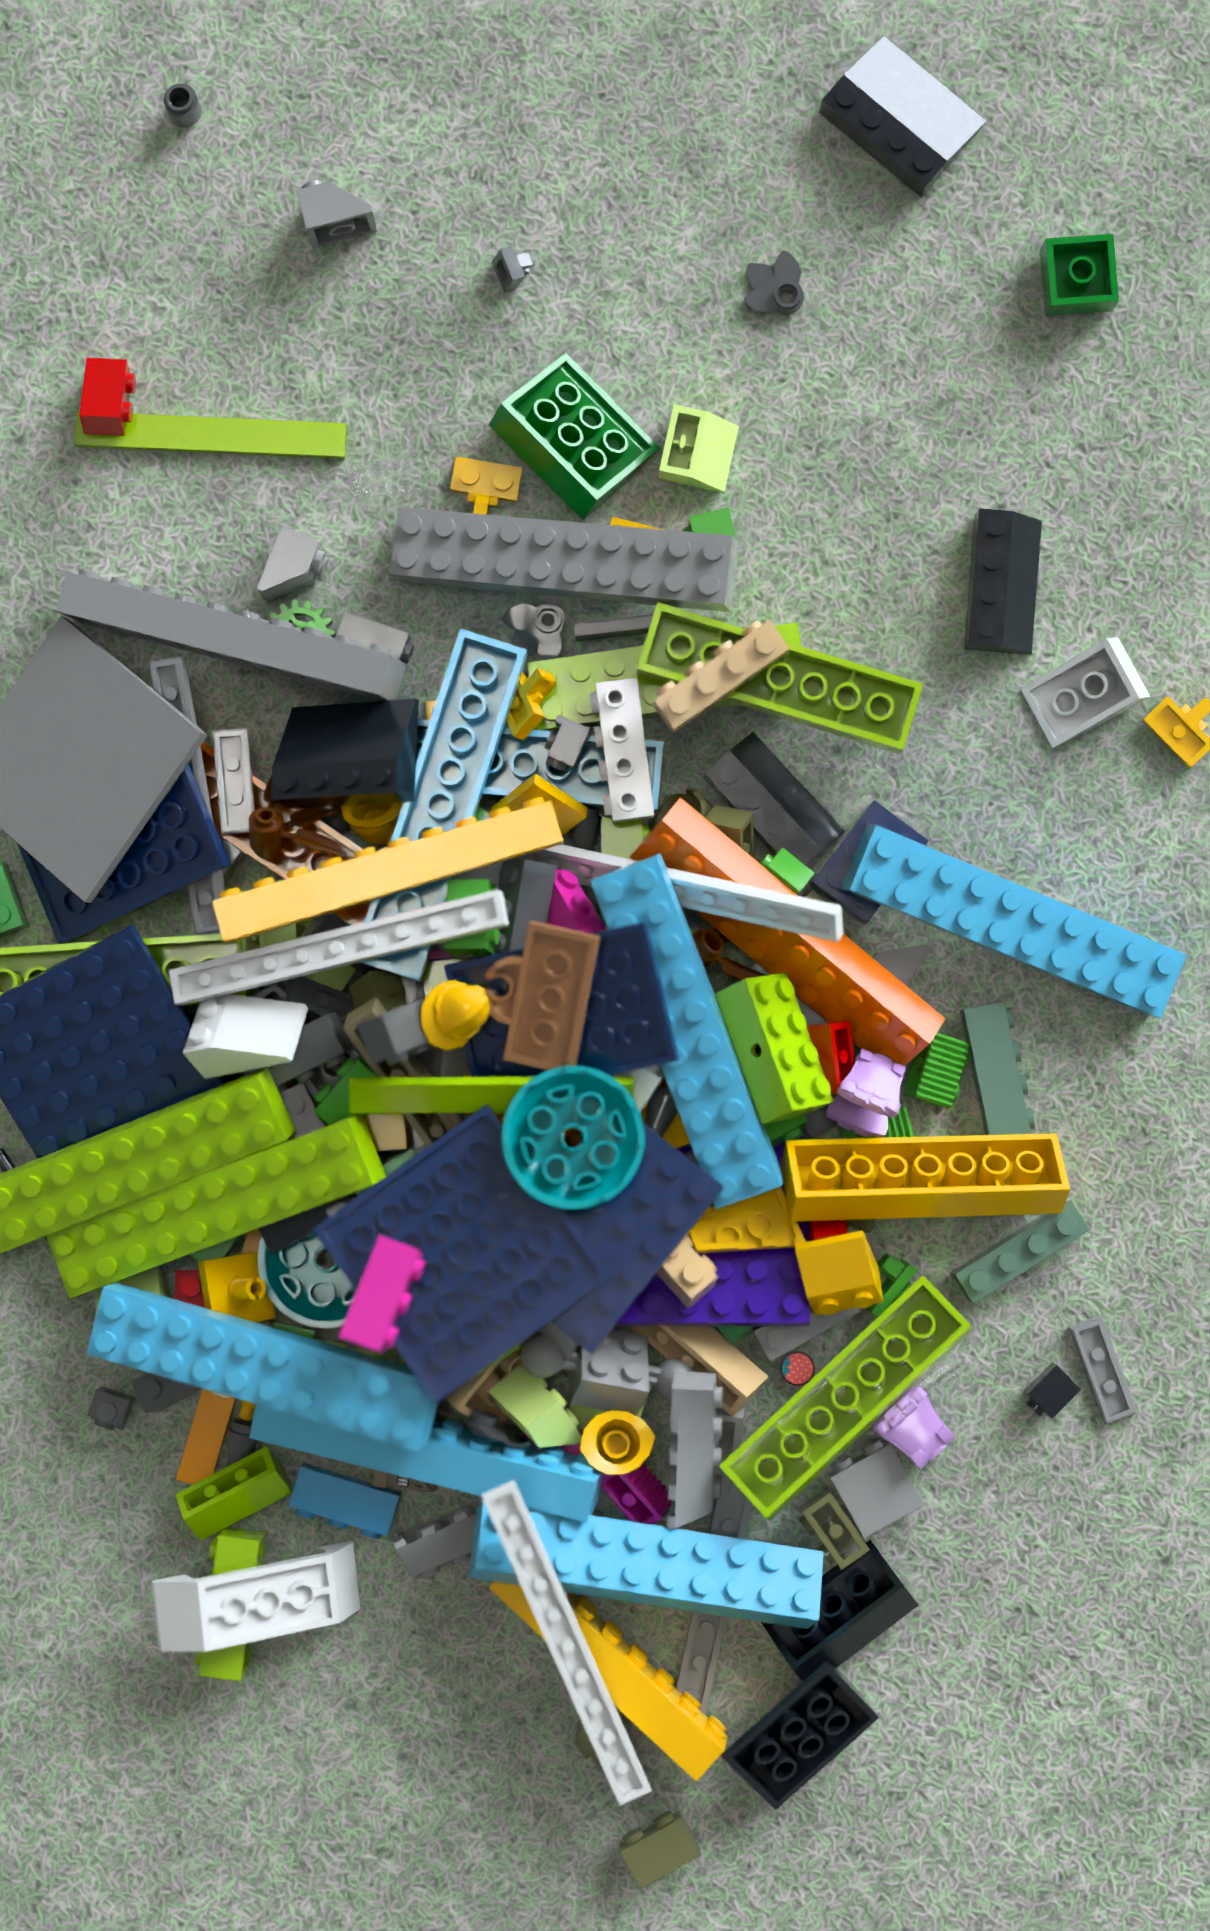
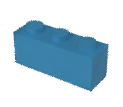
[288,1463,402,1539]

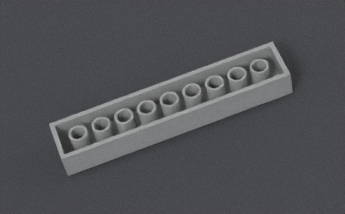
[390,507,739,612]
[56,569,406,701]

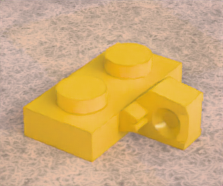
[450,456,523,515]
[506,668,557,741]
[1142,696,1210,769]

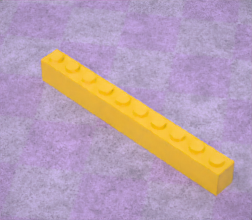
[212,797,563,943]

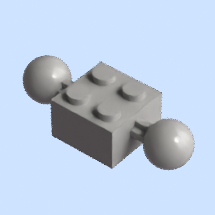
[521,1330,696,1416]

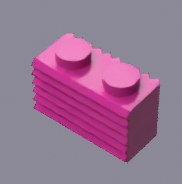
[601,1463,671,1525]

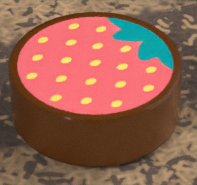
[780,1351,815,1386]

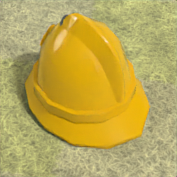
[341,803,403,846]
[421,980,489,1050]
[579,1410,656,1475]

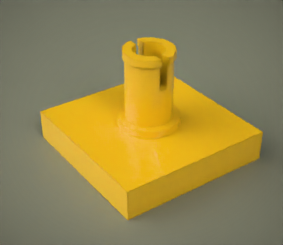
[491,774,588,835]
[198,1251,276,1322]

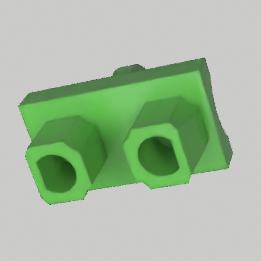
[866,1253,917,1317]

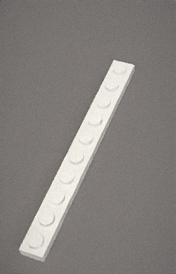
[523,844,843,942]
[169,889,509,1006]
[481,1480,652,1806]

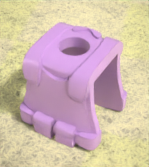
[826,1049,906,1138]
[873,1386,956,1469]

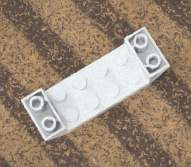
[152,1541,360,1652]

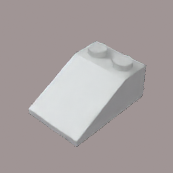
[1021,637,1150,748]
[183,994,308,1079]

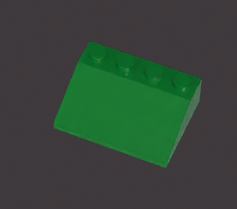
[488,353,660,520]

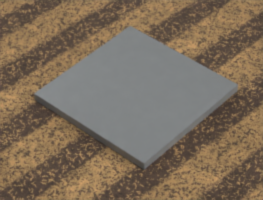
[0,616,207,903]

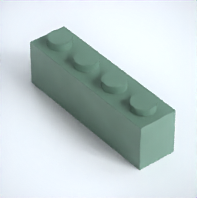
[960,1001,1035,1135]
[950,1200,1090,1304]

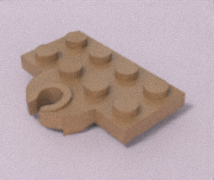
[484,921,600,1070]

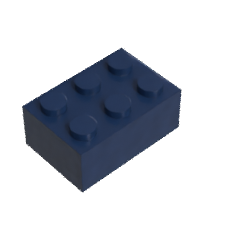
[810,800,929,925]

